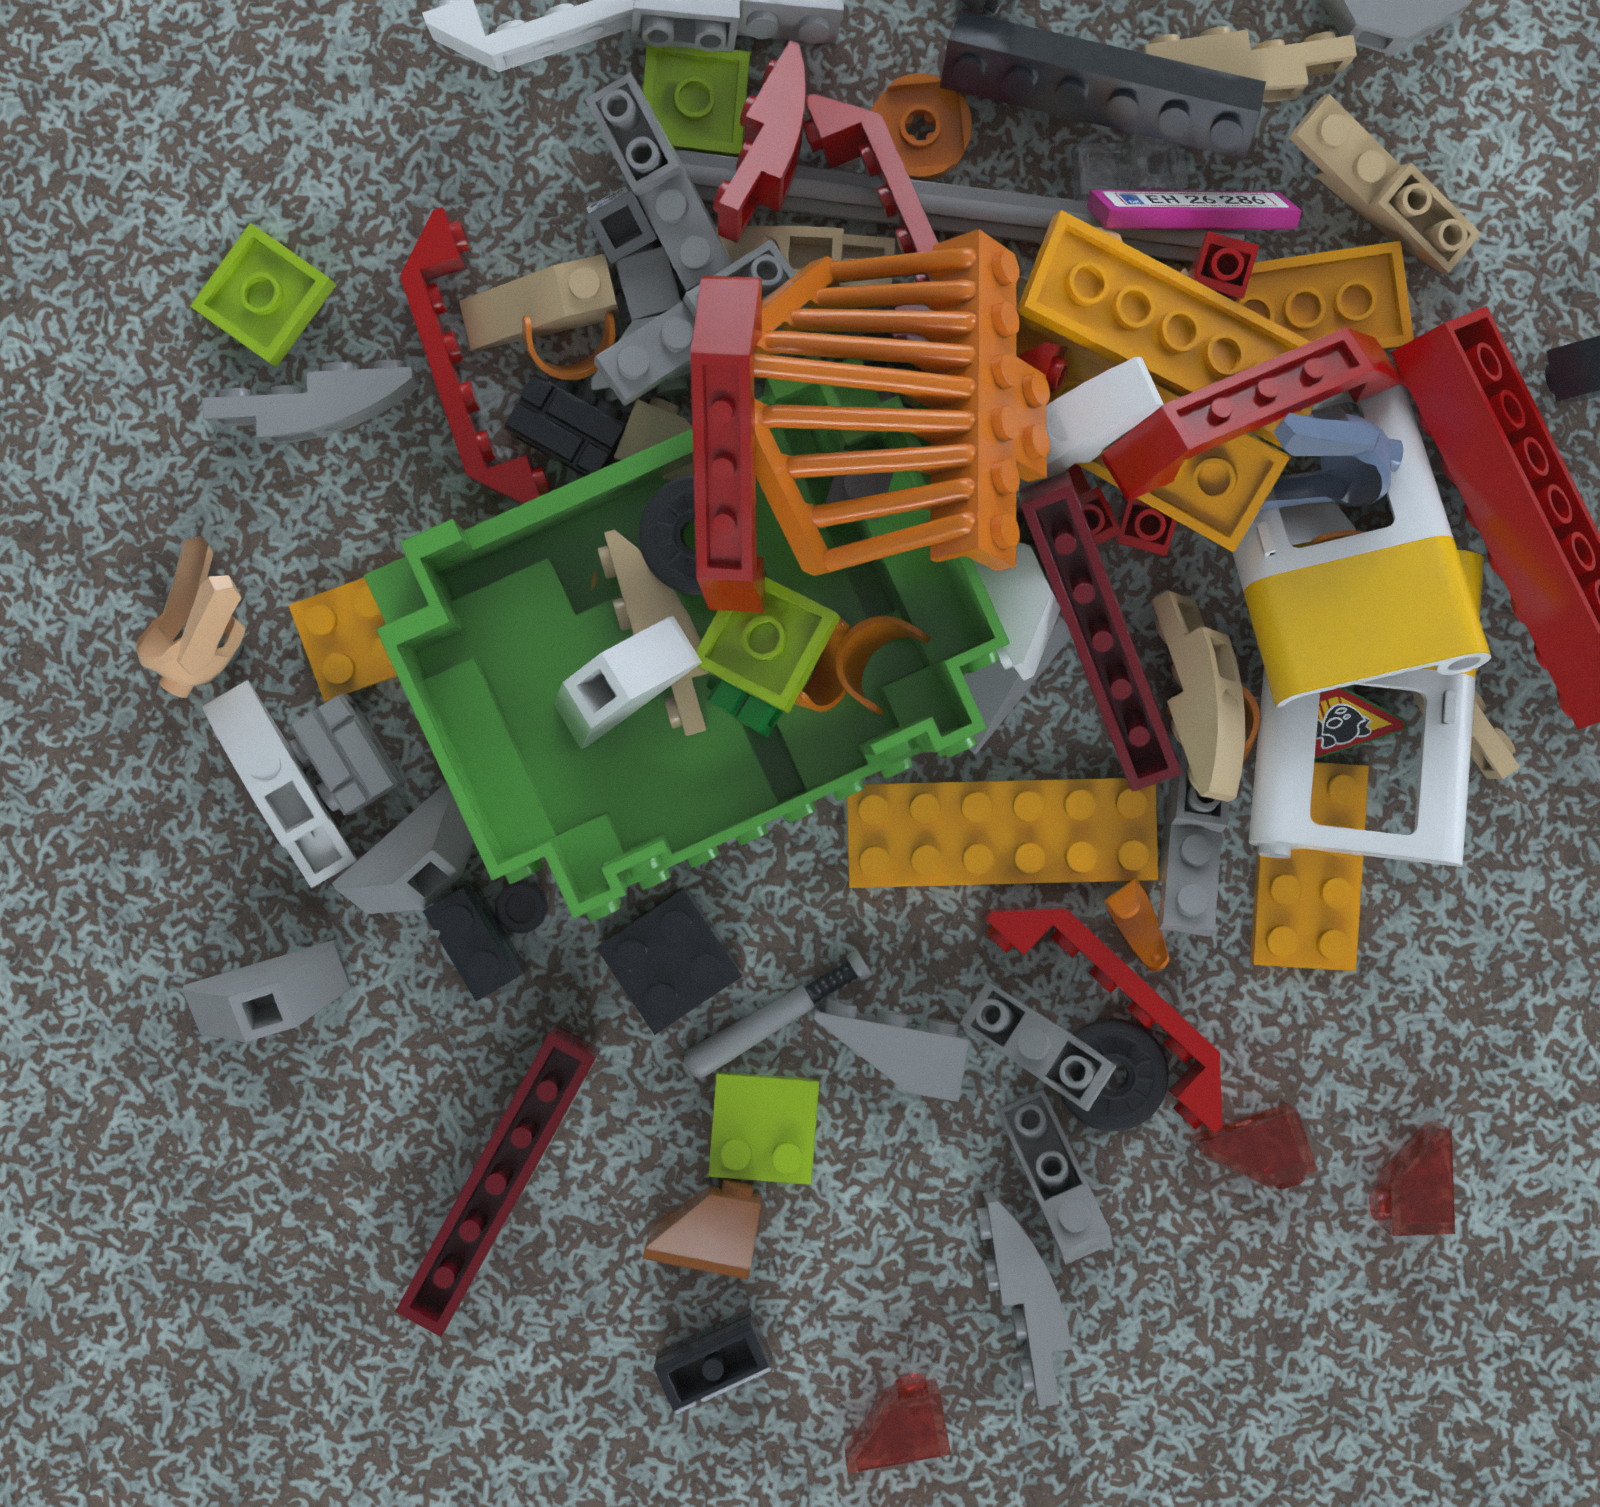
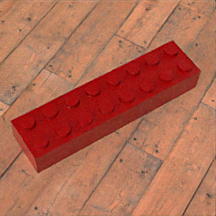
[1391,306,1600,730]

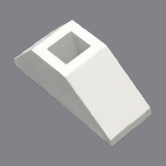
[973,542,1061,681]
[554,616,702,749]

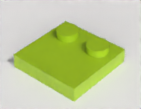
[642,44,750,157]
[190,223,336,368]
[695,577,841,714]
[708,1071,819,1185]

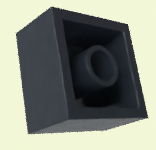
[596,886,743,1035]

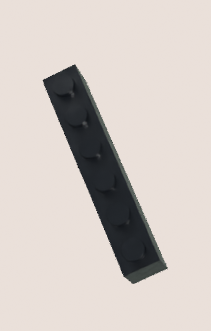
[940,11,1266,159]

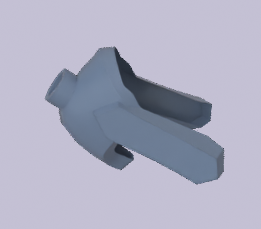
[1259,412,1403,512]

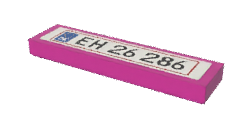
[1087,190,1302,230]

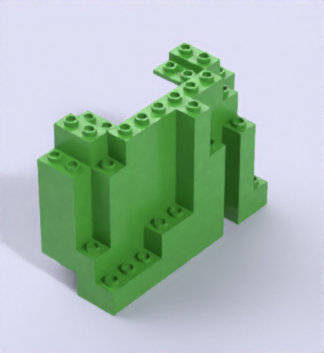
[364,356,1010,922]

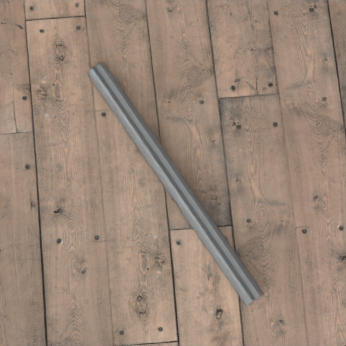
[622,150,1245,263]

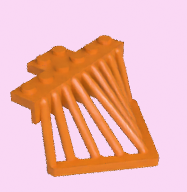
[754,229,1050,576]

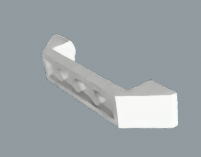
[422,0,634,72]

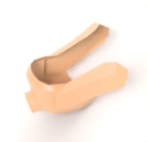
[136,535,246,698]

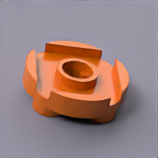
[871,73,972,181]

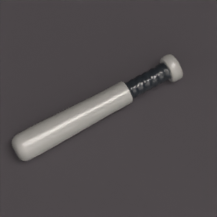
[684,950,872,1078]

